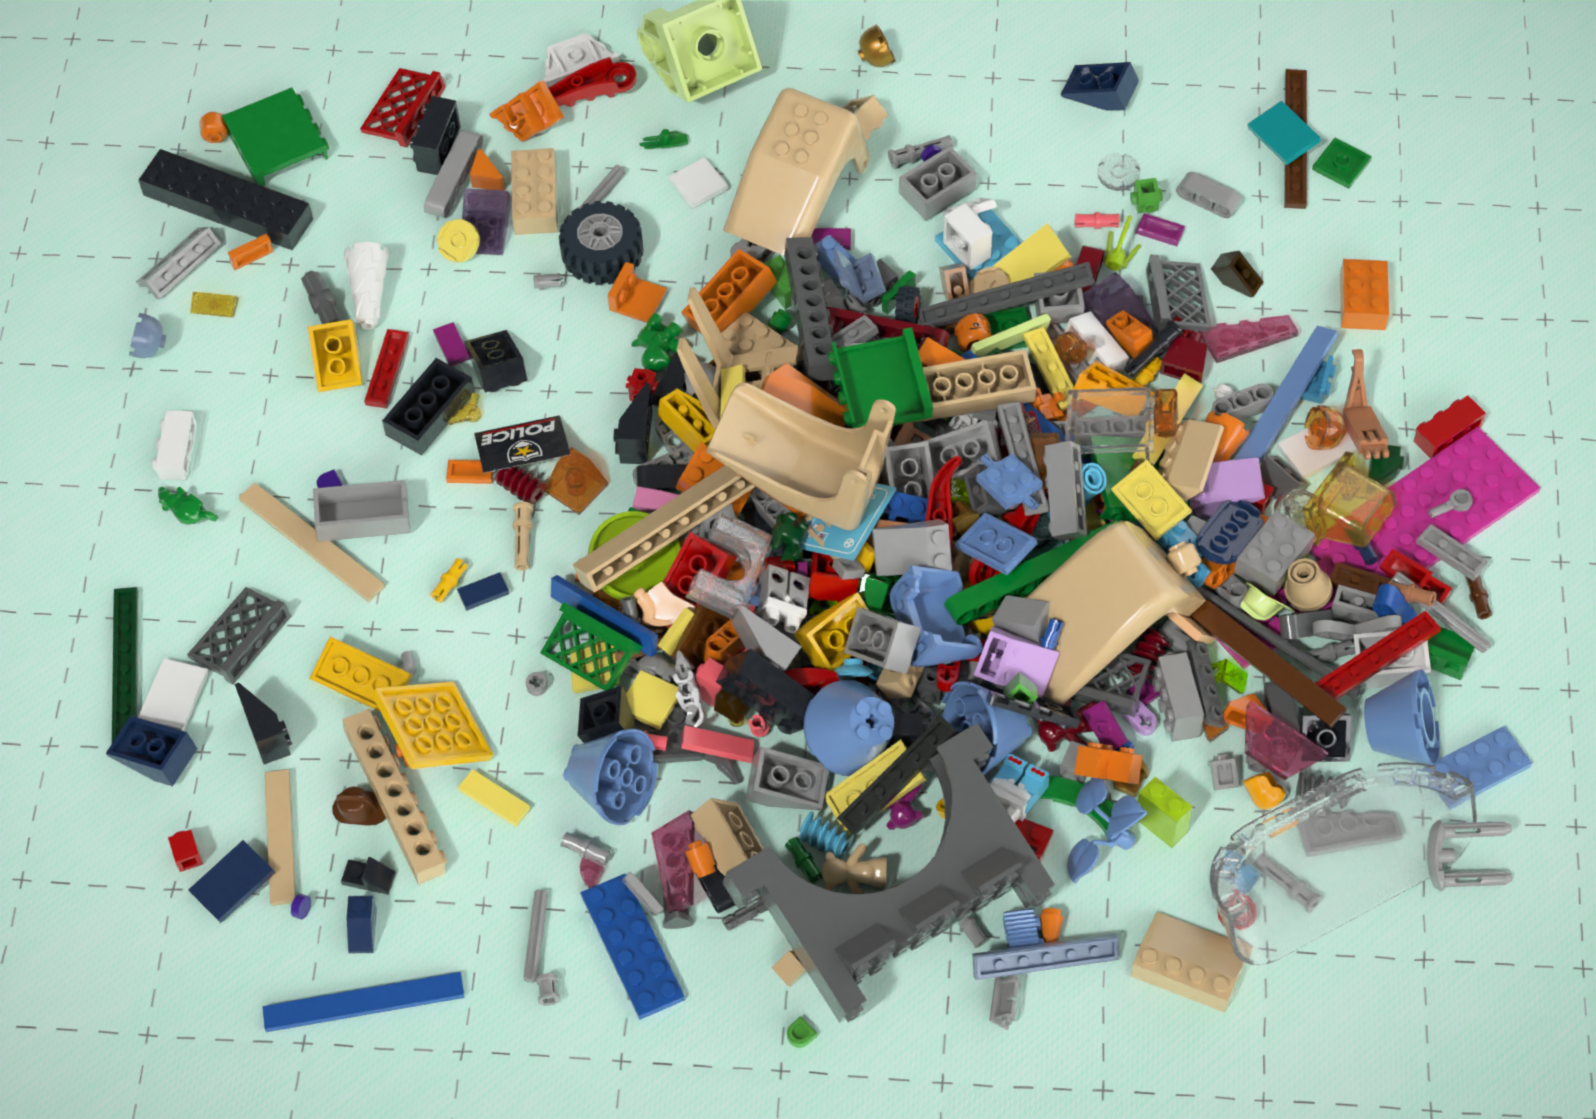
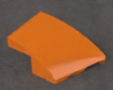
[489,80,564,142]

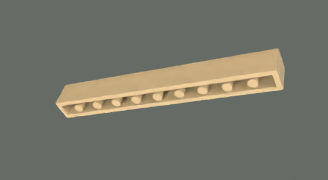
[572,465,756,592]

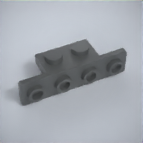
[1186,639,1225,728]

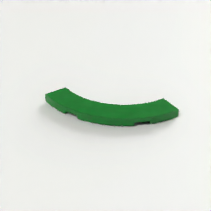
[1039,776,1114,834]

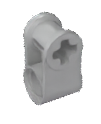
[1209,574,1248,612]

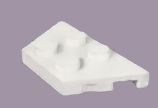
[544,33,620,87]

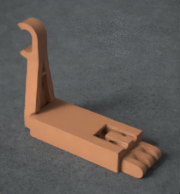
[1342,349,1389,460]

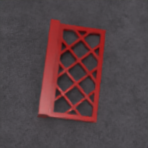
[360,68,446,148]

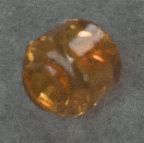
[1054,331,1087,364]

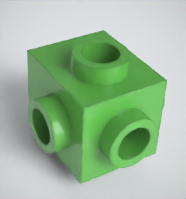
[1130,178,1163,213]

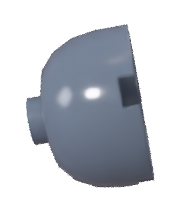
[129,313,167,359]

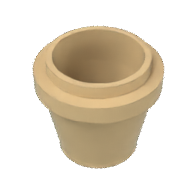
[1284,558,1333,611]

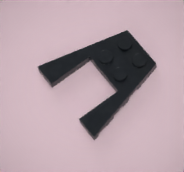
[977,677,1080,729]

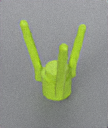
[1103,215,1141,271]

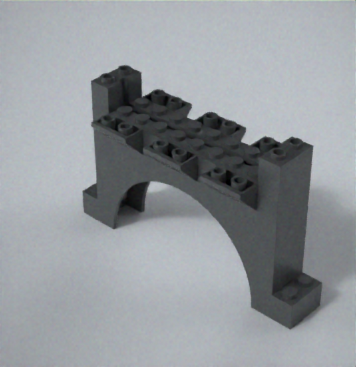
[722,723,1055,1023]

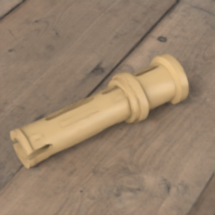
[512,502,533,571]

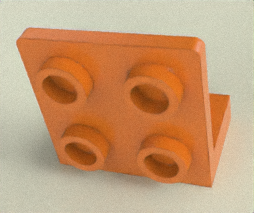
[608,262,667,323]

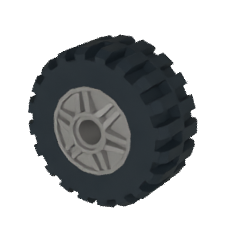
[559,201,644,285]

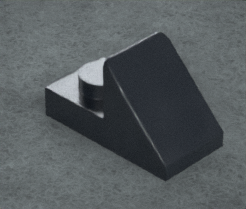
[341,857,396,895]

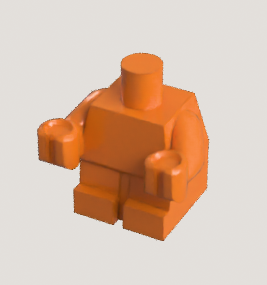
[1029,388,1065,422]

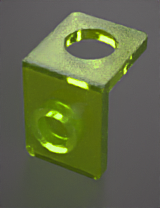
[1211,659,1248,694]

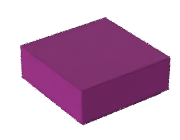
[1126,679,1160,706]

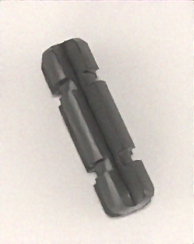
[722,898,768,931]

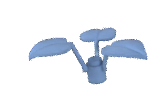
[1067,777,1148,883]

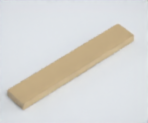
[265,769,296,906]

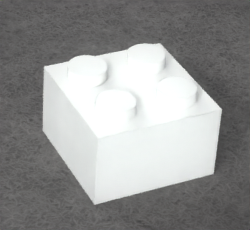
[943,203,992,270]

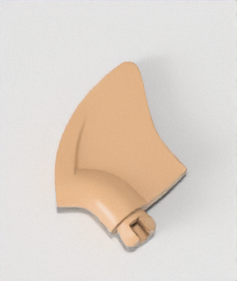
[634,581,696,626]

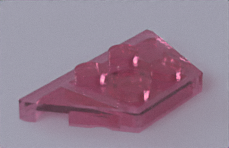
[1245,701,1328,780]

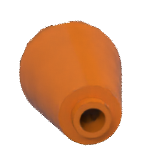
[1205,411,1249,463]

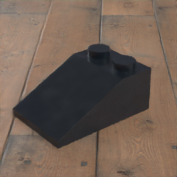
[464,330,528,393]
[613,383,653,464]
[235,683,292,765]

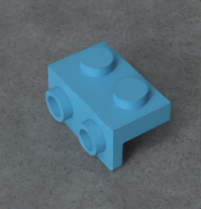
[1300,355,1336,404]

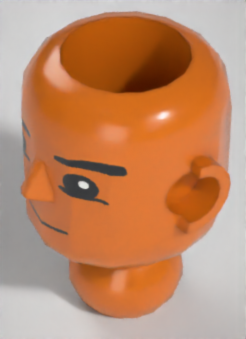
[954,313,993,352]

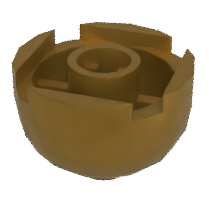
[858,24,896,67]

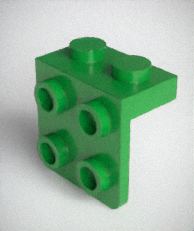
[1427,626,1475,680]

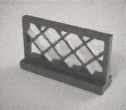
[1146,254,1211,333]
[187,587,291,685]
[1070,652,1151,717]

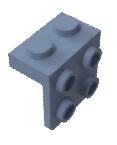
[833,249,886,303]

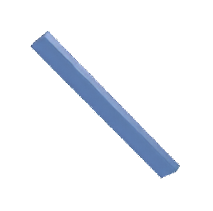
[1235,325,1338,464]

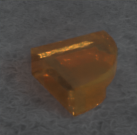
[1204,723,1229,743]

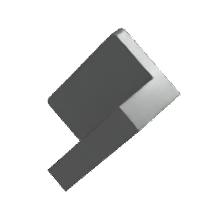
[1260,456,1309,505]

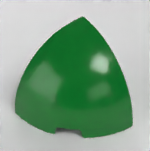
[865,574,902,619]

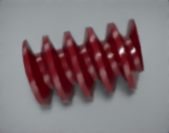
[495,466,547,504]
[1123,628,1170,680]

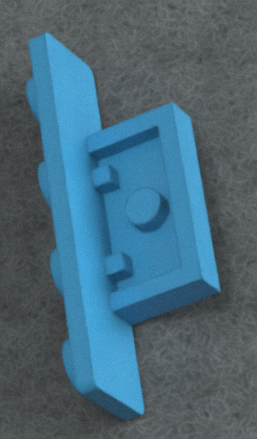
[1136,520,1210,588]

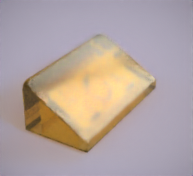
[190,292,239,318]

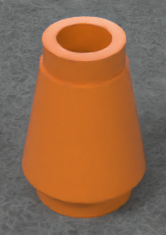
[1039,908,1064,943]

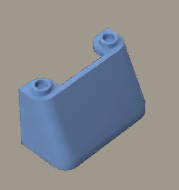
[890,565,983,667]

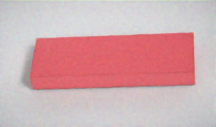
[681,725,754,763]

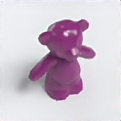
[886,782,923,830]

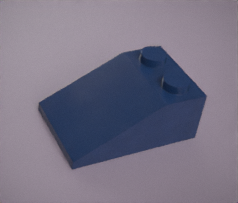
[1061,62,1139,111]
[106,716,198,787]

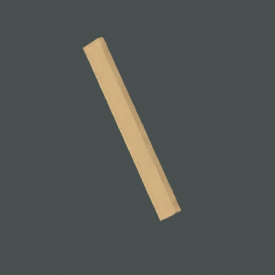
[239,483,385,602]

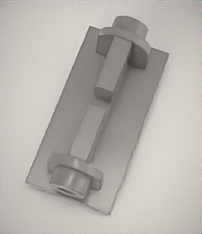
[989,975,1020,1030]

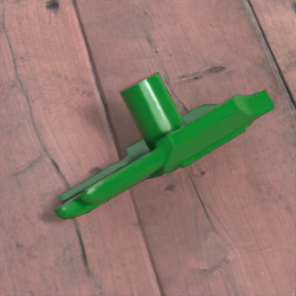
[639,129,688,149]

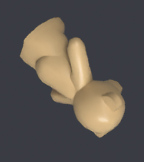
[822,843,887,894]

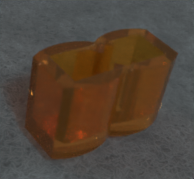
[1154,389,1178,438]

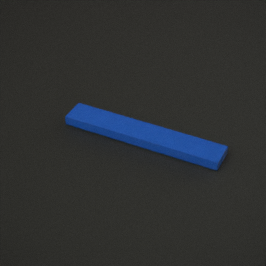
[550,575,658,657]

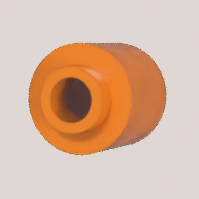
[684,840,716,878]

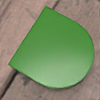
[787,1016,817,1048]

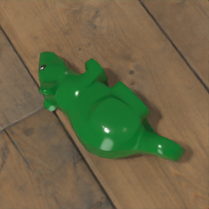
[158,487,219,525]

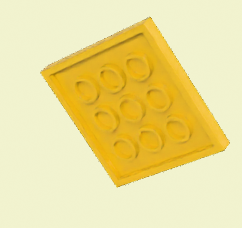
[372,681,493,769]

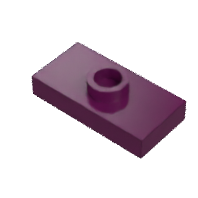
[1082,700,1128,750]

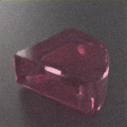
[580,857,605,888]

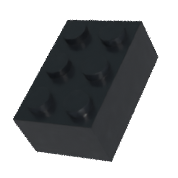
[410,96,461,175]

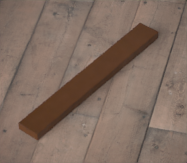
[1284,69,1307,209]
[1190,598,1347,728]

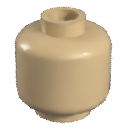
[1167,541,1202,577]

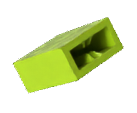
[1138,777,1193,848]

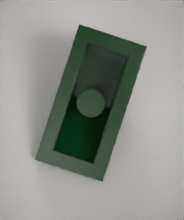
[1366,445,1404,494]

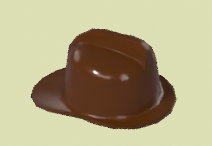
[332,786,386,826]

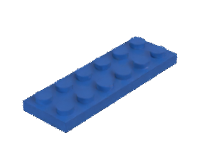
[580,873,685,1020]

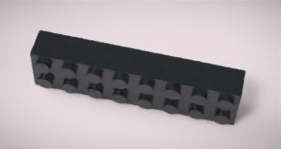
[138,149,313,251]

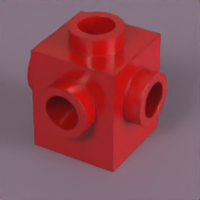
[626,368,659,401]

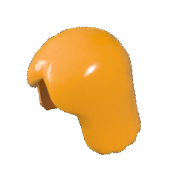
[1243,772,1285,810]

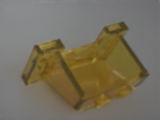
[1303,451,1397,547]

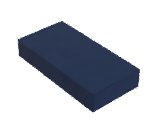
[457,572,509,611]

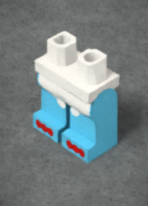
[989,753,1049,823]

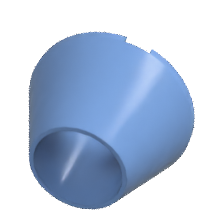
[1364,670,1440,766]

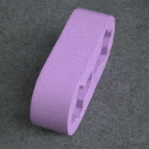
[1120,695,1157,736]

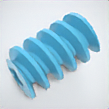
[800,811,854,859]

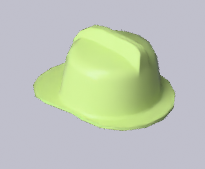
[1240,582,1295,620]

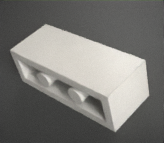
[153,410,197,480]

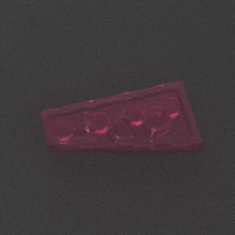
[1198,315,1298,363]
[651,810,695,913]

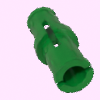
[785,837,822,884]

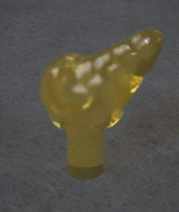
[448,393,482,425]

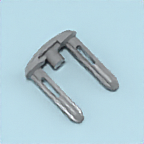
[1427,820,1513,891]

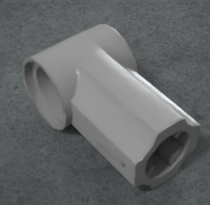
[1158,619,1194,660]

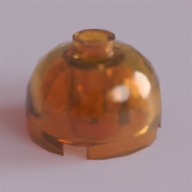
[1304,405,1347,451]

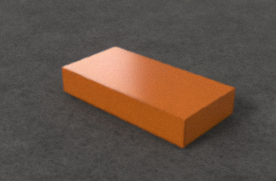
[228,234,273,270]
[446,460,493,484]

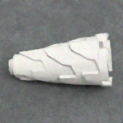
[344,242,389,329]

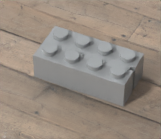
[313,480,410,542]

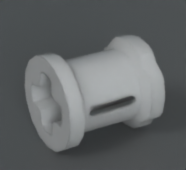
[536,973,560,1006]

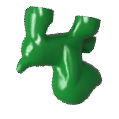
[631,313,683,372]

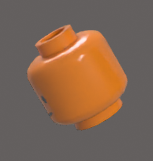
[199,112,228,143]

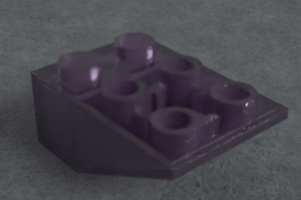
[462,188,511,256]
[1082,272,1155,348]

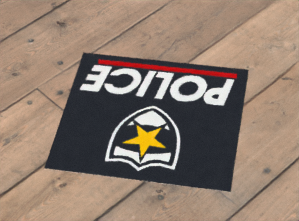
[474,415,571,473]

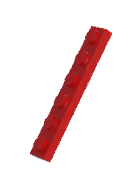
[1315,610,1440,700]

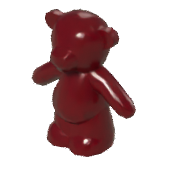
[1037,699,1095,752]

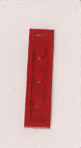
[364,329,410,409]

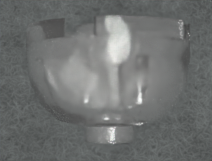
[1273,488,1321,531]

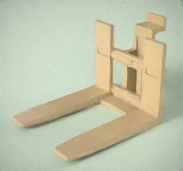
[677,287,800,429]

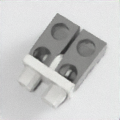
[758,564,810,633]

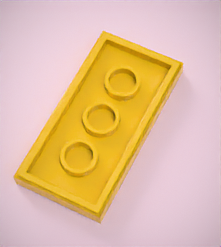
[309,636,413,712]

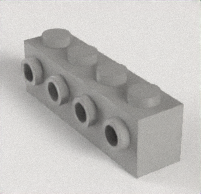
[1043,441,1087,541]

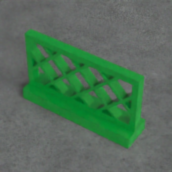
[540,602,643,691]

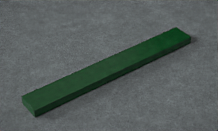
[111,587,138,744]

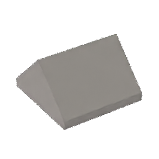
[992,595,1050,644]

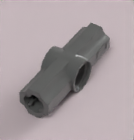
[301,270,342,324]

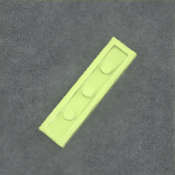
[970,314,1051,358]

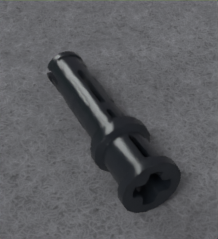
[1124,320,1183,378]

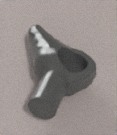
[703,754,740,784]

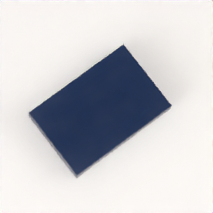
[188,840,275,924]

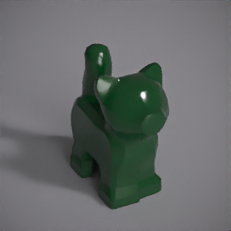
[771,512,808,561]

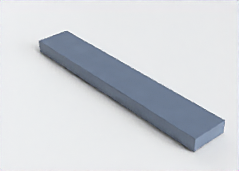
[972,934,1119,980]

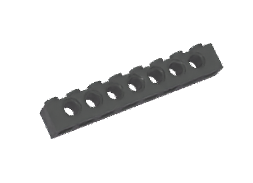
[784,237,836,381]

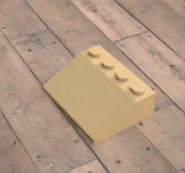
[1131,912,1250,1013]

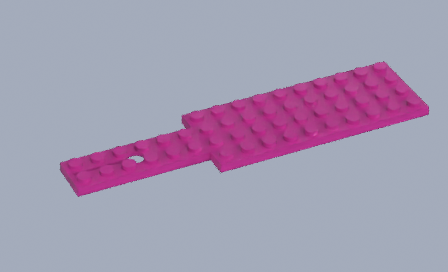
[1216,427,1540,669]

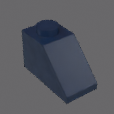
[346,896,377,954]

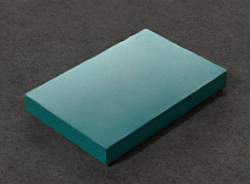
[1247,101,1321,165]

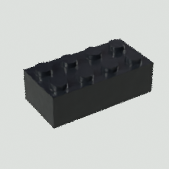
[382,358,475,456]
[716,649,815,735]

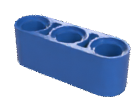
[1372,584,1418,625]

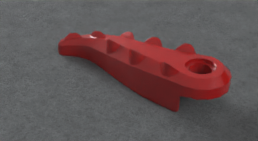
[522,57,637,107]
[925,456,962,552]
[969,488,1049,586]

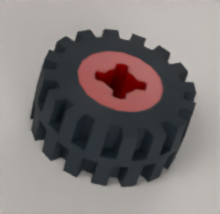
[895,286,921,324]

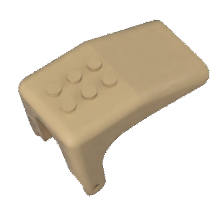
[723,88,870,256]
[706,382,896,531]

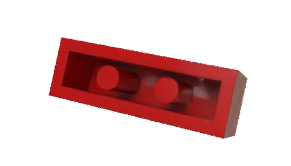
[1413,395,1486,459]

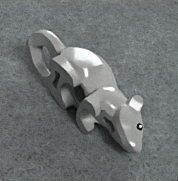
[673,650,704,728]
[623,654,677,683]

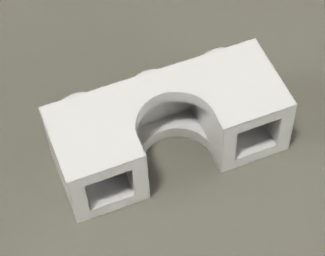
[1064,311,1129,373]

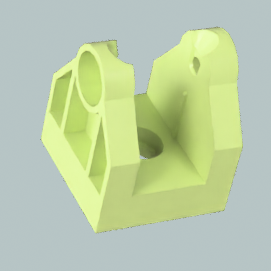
[637,0,762,103]

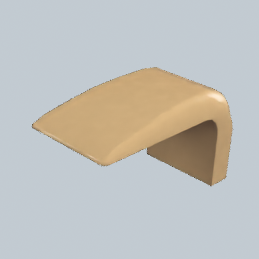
[1026,521,1206,704]

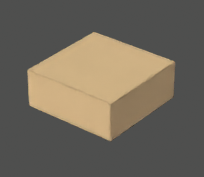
[772,950,806,987]

